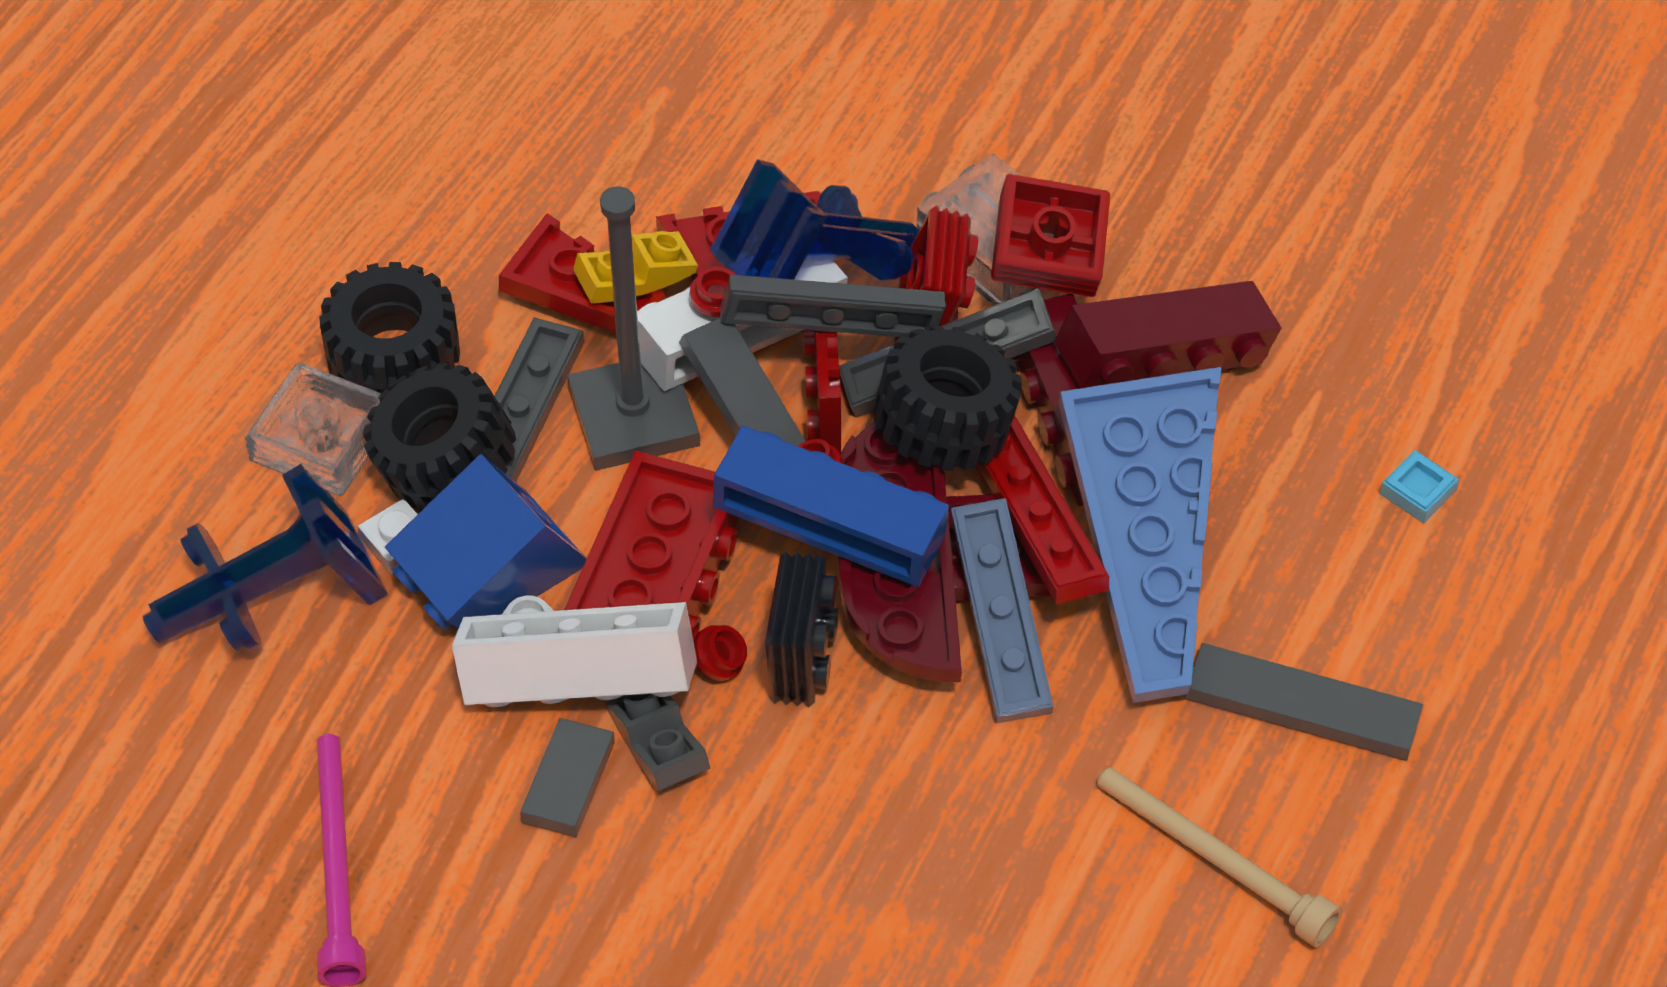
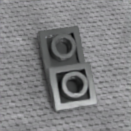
[606,693,710,791]

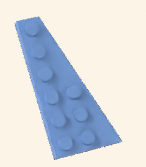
[1058,367,1221,703]

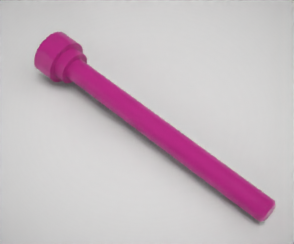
[317,734,366,987]

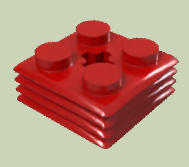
[991,174,1110,297]
[894,205,978,342]

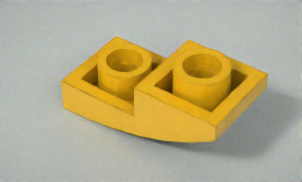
[573,231,698,304]

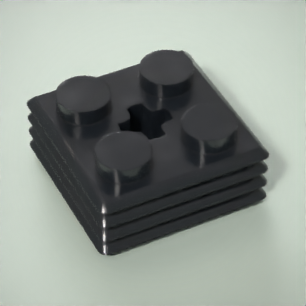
[765,551,839,707]

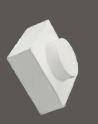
[358,499,418,574]

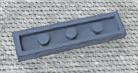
[950,498,1053,723]

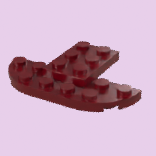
[838,422,1051,682]

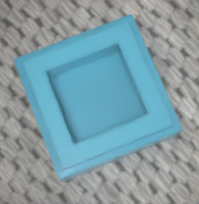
[1380,450,1459,524]

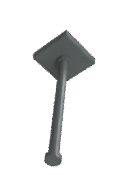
[567,186,700,471]

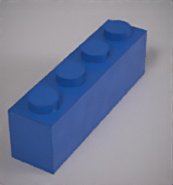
[713,425,949,587]

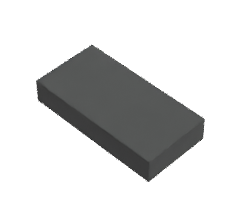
[520,718,615,837]

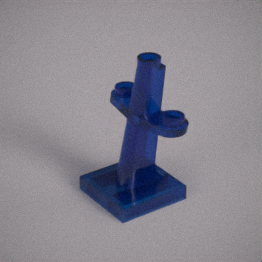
[709,159,920,280]
[143,464,388,651]

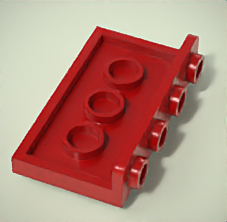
[564,450,740,640]

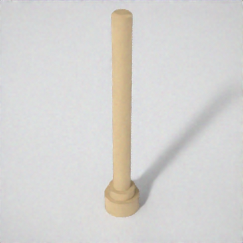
[1097,767,1343,948]

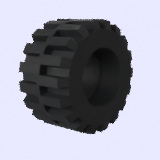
[319,262,460,406]
[873,326,1022,471]
[363,363,516,511]

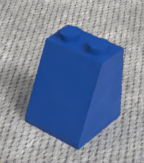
[384,454,587,631]

